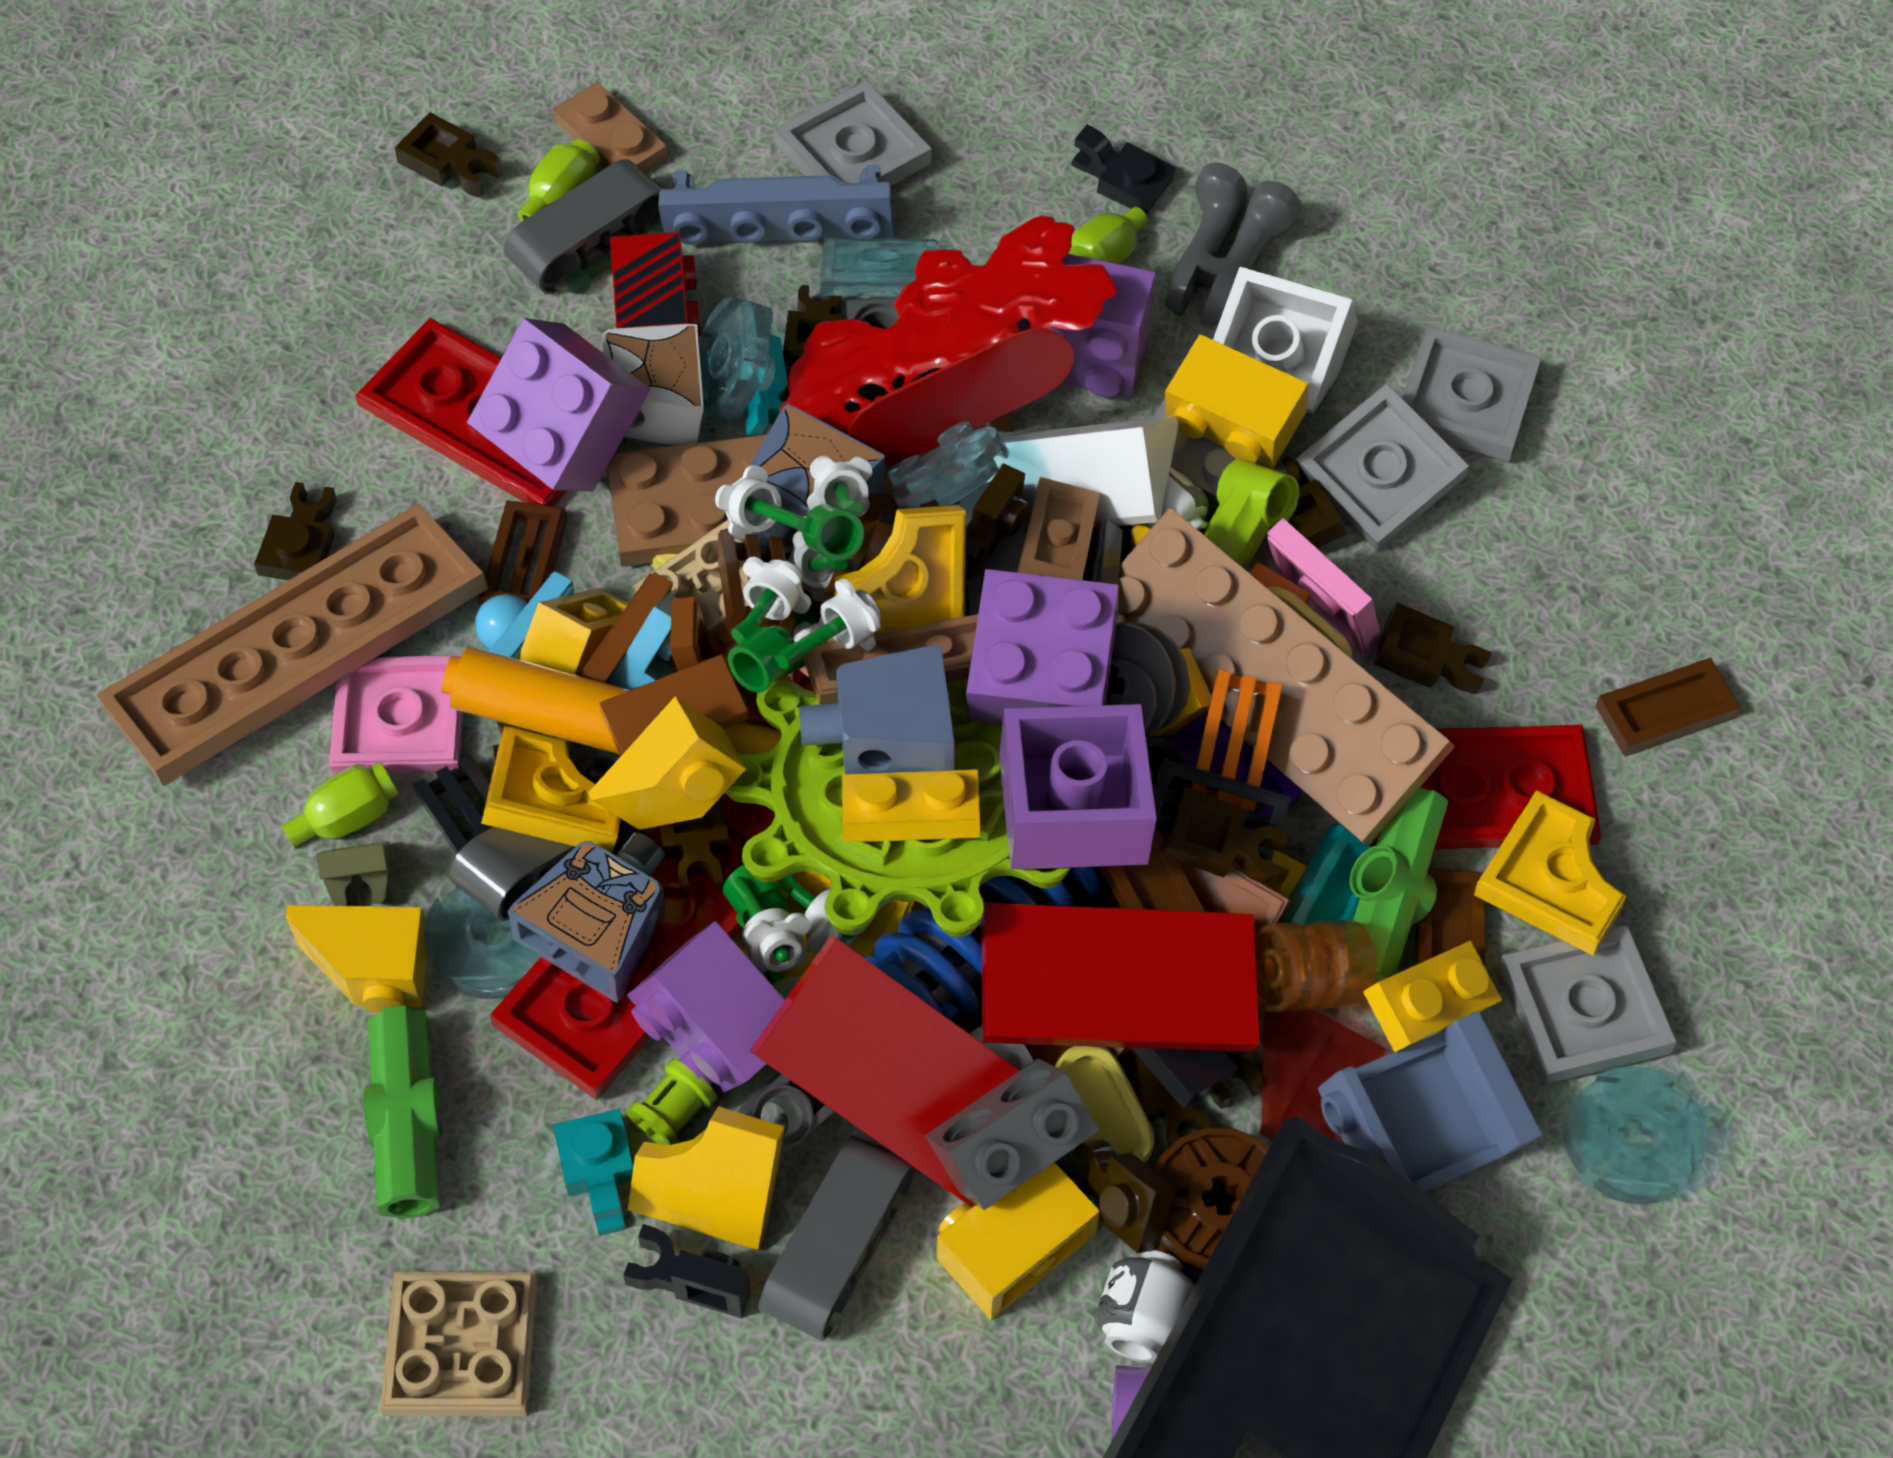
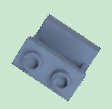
[1317,1011,1543,1193]

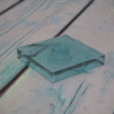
[820,238,939,296]

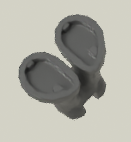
[1165,162,1301,326]

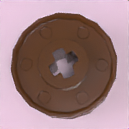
[1154,1128,1269,1281]

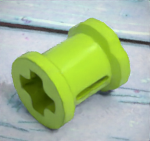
[626,1059,717,1145]

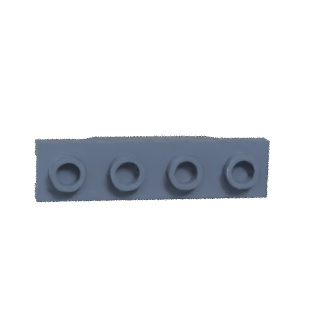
[658,164,894,245]

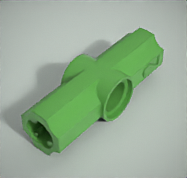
[1337,788,1449,986]
[364,1005,442,1219]

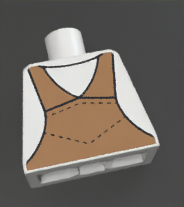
[599,324,704,446]

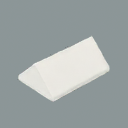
[974,416,1179,533]

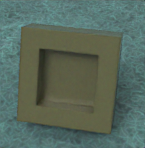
[316,841,392,906]

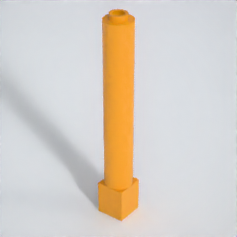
[441,646,782,755]

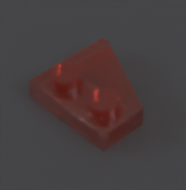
[1259,987,1386,1141]

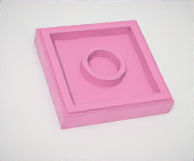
[1267,518,1382,657]
[329,655,464,775]

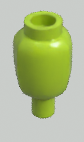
[517,139,600,222]
[1068,207,1148,265]
[281,761,400,848]

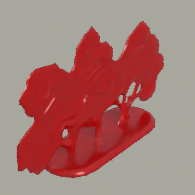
[779,215,1117,466]

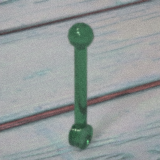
[567,220,664,294]

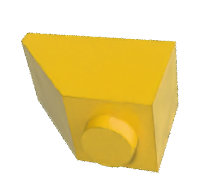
[518,588,628,676]
[588,696,746,830]
[286,905,430,1014]

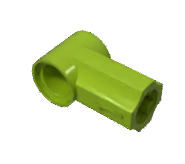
[1203,459,1299,570]

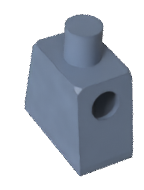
[799,645,954,774]

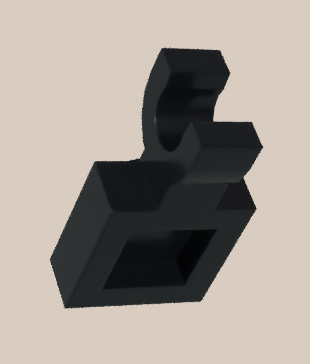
[1071,124,1176,215]
[623,1224,751,1319]

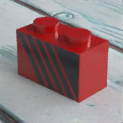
[610,232,701,336]

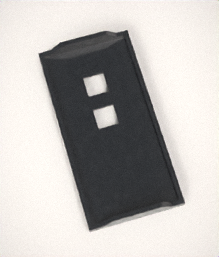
[1103,1116,1512,1458]

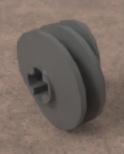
[1106,622,1190,736]

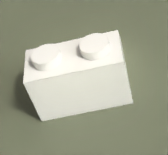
[1213,267,1358,413]

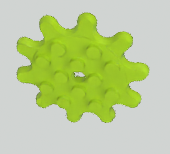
[725,679,1071,937]

